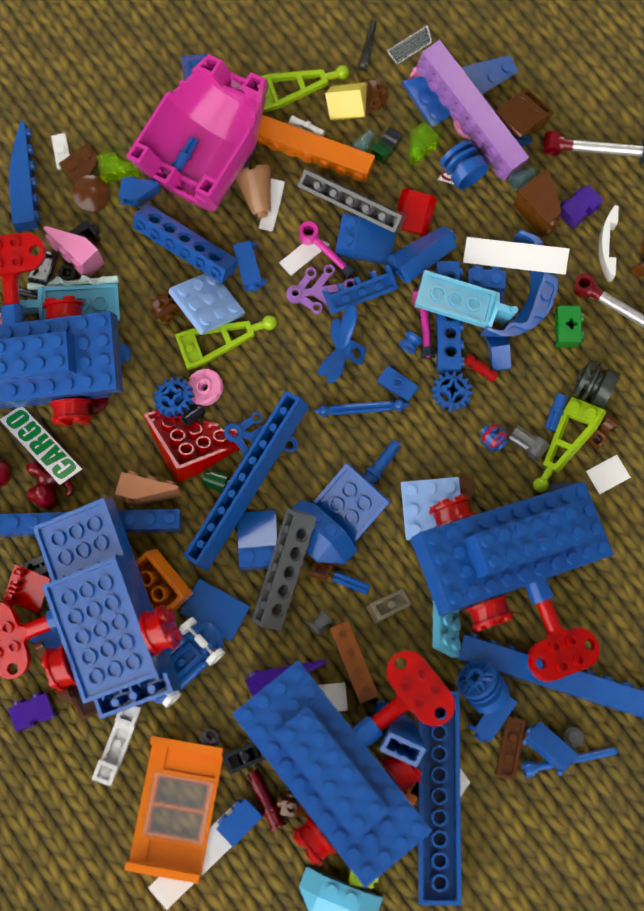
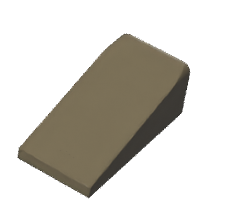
[367,588,412,624]

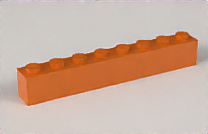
[257,115,375,182]

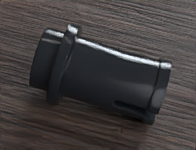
[181,405,206,427]

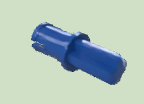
[171,137,199,172]
[545,393,568,431]

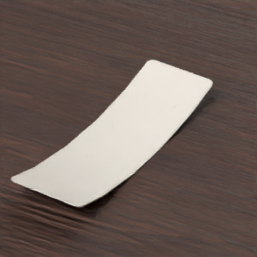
[258,179,285,231]

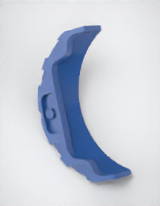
[480,230,558,337]

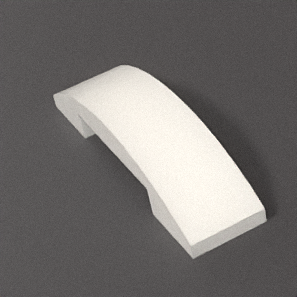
[598,205,619,282]
[92,706,141,786]

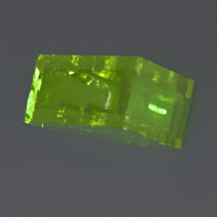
[97,152,139,183]

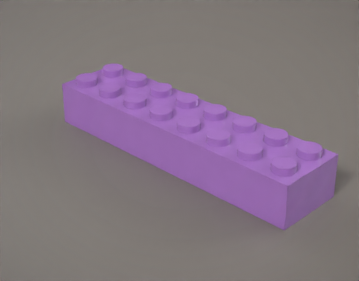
[416,40,529,182]

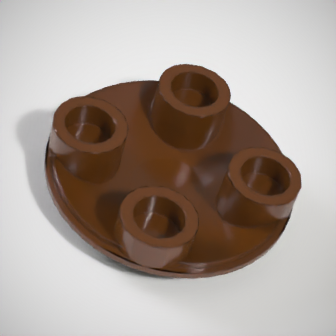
[360,80,389,113]
[72,175,110,213]

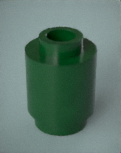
[203,469,230,492]

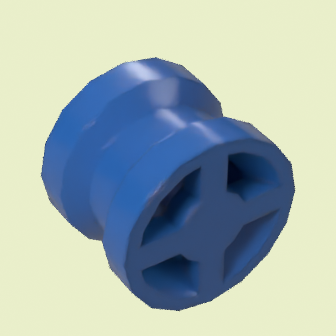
[399,331,422,354]

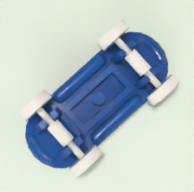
[151,617,225,708]

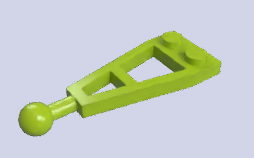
[261,65,350,113]
[175,315,277,370]
[533,397,606,493]

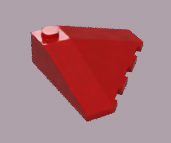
[143,410,246,483]

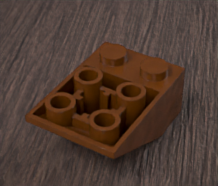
[495,89,554,137]

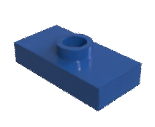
[377,366,419,403]

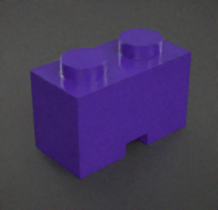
[560,185,604,229]
[8,691,58,732]

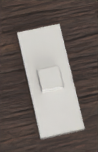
[51,133,70,170]

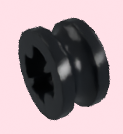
[59,265,77,281]

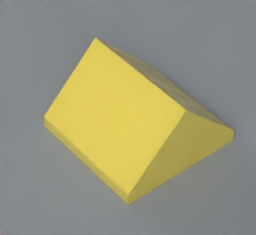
[325,82,367,120]

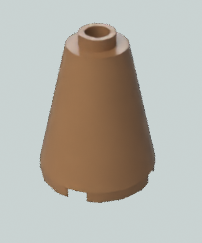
[236,164,271,218]

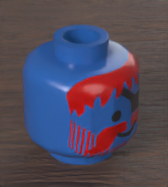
[480,424,508,452]

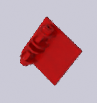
[3,564,51,614]

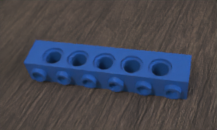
[132,204,238,283]
[436,261,464,374]

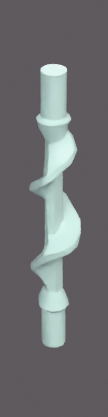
[27,275,120,290]

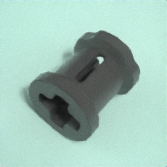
[308,610,334,636]

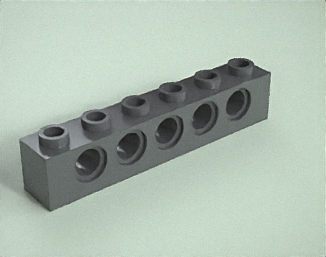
[298,169,407,233]
[252,508,316,630]

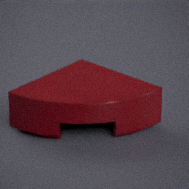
[91,397,109,415]

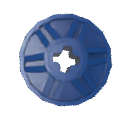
[440,140,489,190]
[457,659,510,714]

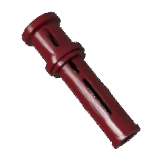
[246,769,287,833]

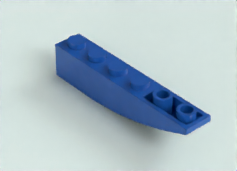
[9,121,41,231]

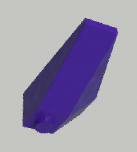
[245,660,327,697]

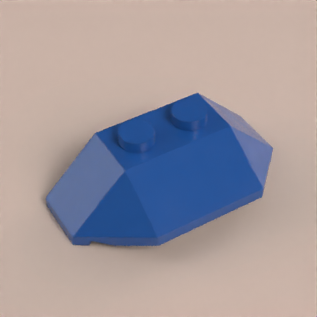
[292,500,358,564]

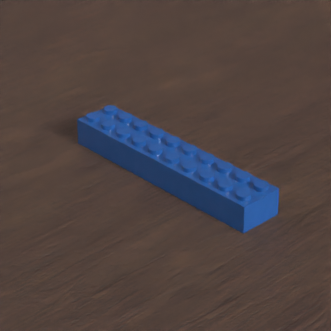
[417,691,461,906]

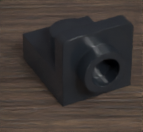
[69,220,100,242]

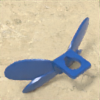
[318,305,366,383]

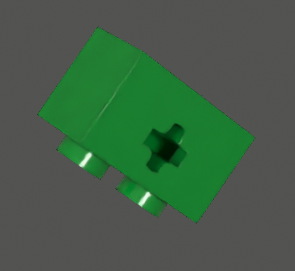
[555,306,584,348]

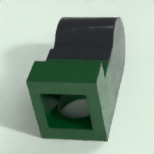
[371,127,403,165]

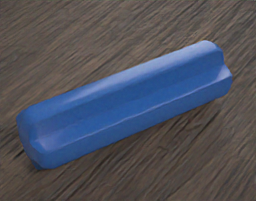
[333,571,370,595]

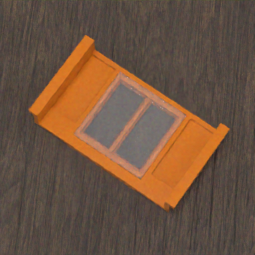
[124,736,224,884]

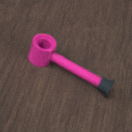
[299,221,357,279]
[413,289,436,359]

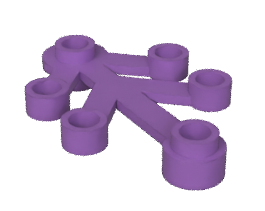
[286,265,355,315]

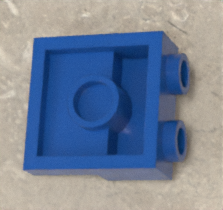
[467,265,506,304]

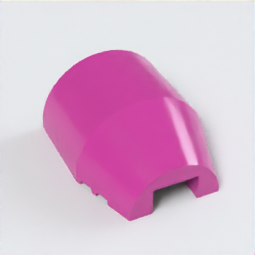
[126,54,268,211]

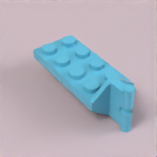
[414,270,518,328]
[19,283,120,322]
[433,601,461,658]

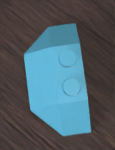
[299,866,383,911]

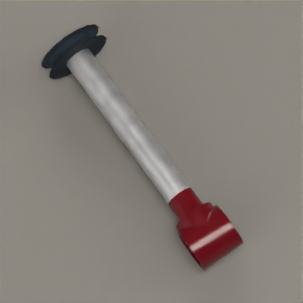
[543,131,644,165]
[573,273,644,328]

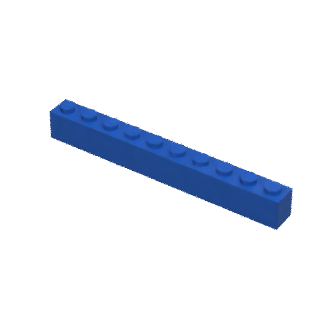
[183,391,310,571]
[0,509,182,537]
[456,633,644,719]

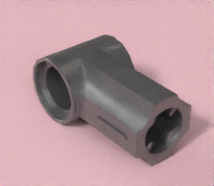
[508,425,550,461]

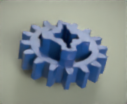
[431,371,473,413]
[153,377,195,418]

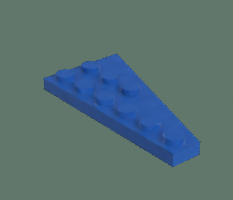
[402,55,519,128]

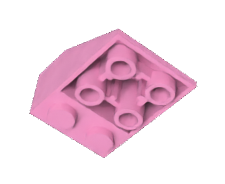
[43,226,105,278]

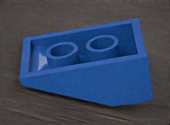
[336,214,396,265]
[238,510,278,571]

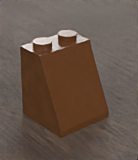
[513,169,562,237]

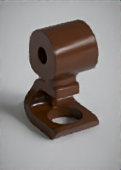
[587,412,621,450]

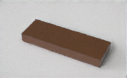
[494,716,527,781]

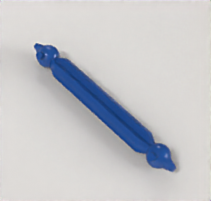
[314,399,409,417]

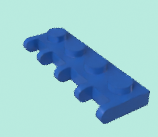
[322,265,399,315]

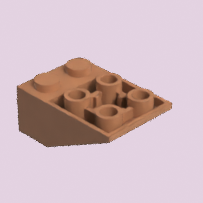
[115,471,183,506]

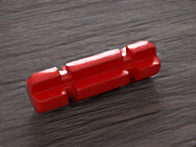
[464,354,498,382]

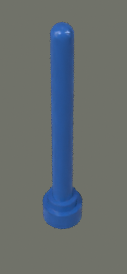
[522,747,618,778]

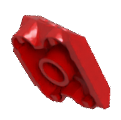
[396,188,437,237]

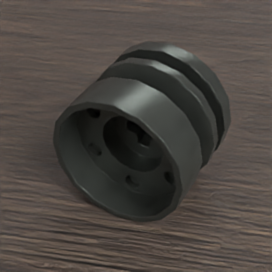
[573,359,621,409]

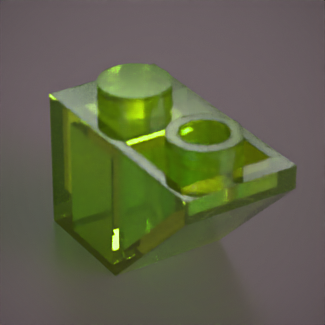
[409,121,439,166]

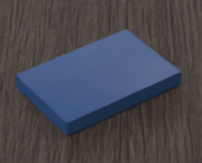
[180,579,250,642]

